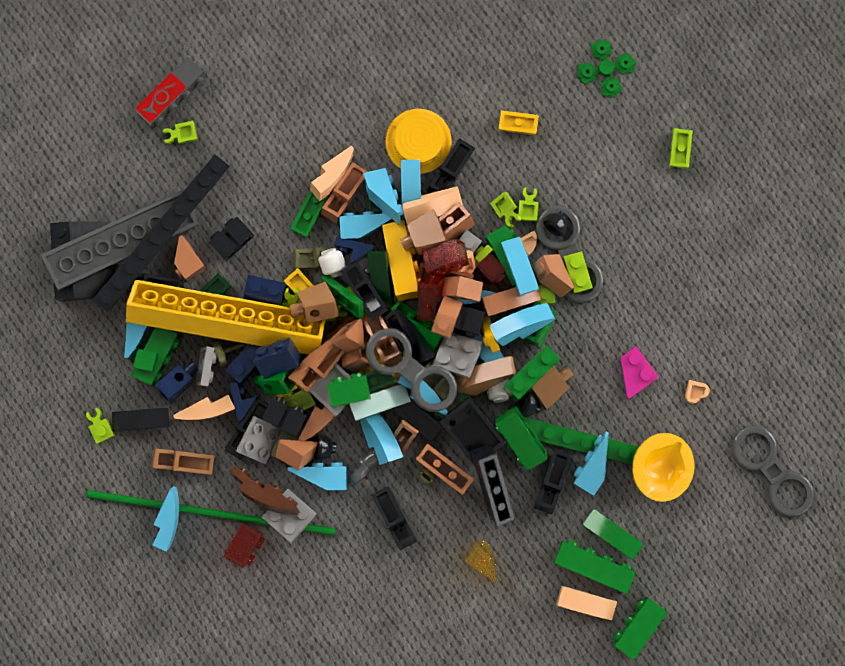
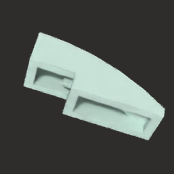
[350,385,411,421]

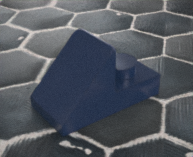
[335,237,374,265]
[230,382,259,421]

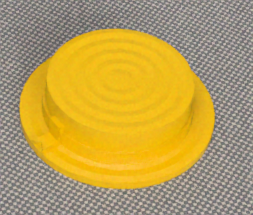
[386,109,451,174]
[632,433,694,501]

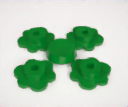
[577,39,636,98]

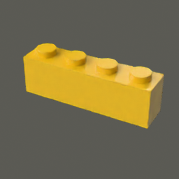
[382,220,423,302]

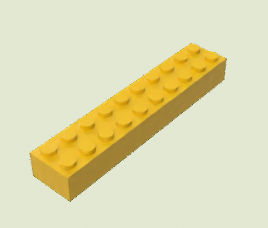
[126,280,326,355]

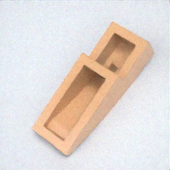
[310,146,354,201]
[402,186,463,225]
[173,395,236,420]
[556,585,617,620]

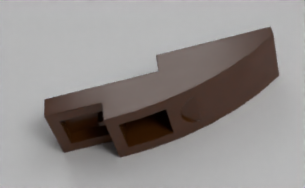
[230,466,300,515]

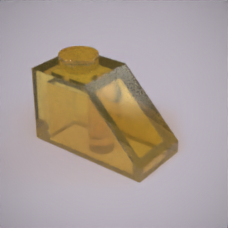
[463,540,498,583]

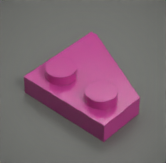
[620,347,659,399]

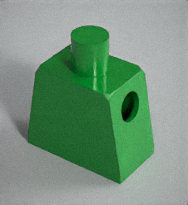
[254,368,295,395]

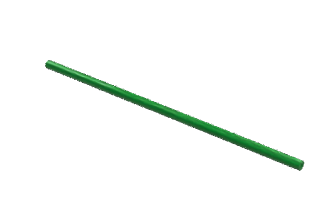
[86,490,335,536]

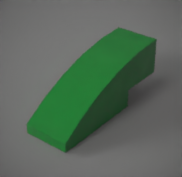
[582,509,644,560]

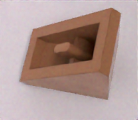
[442,276,483,302]
[330,319,364,352]
[394,420,419,455]
[275,440,318,471]

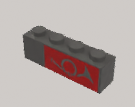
[134,56,206,129]

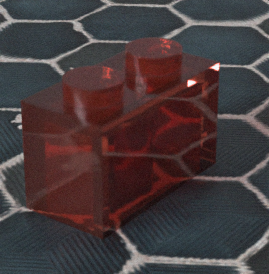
[422,238,469,278]
[475,253,506,287]
[417,276,444,322]
[223,522,265,568]

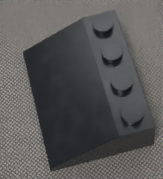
[50,222,115,302]

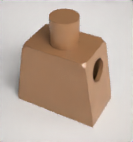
[400,209,450,255]
[290,282,339,323]
[531,366,574,410]

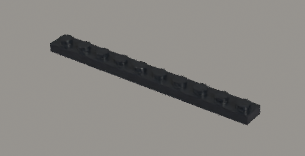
[92,155,230,313]

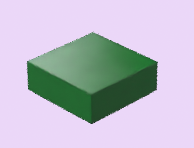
[133,349,158,372]

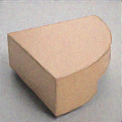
[520,230,537,256]

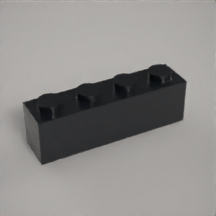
[471,444,515,527]

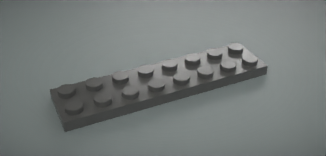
[40,190,199,291]

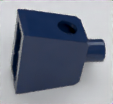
[156,362,198,404]

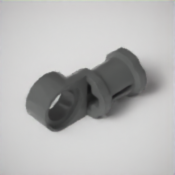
[349,447,379,485]

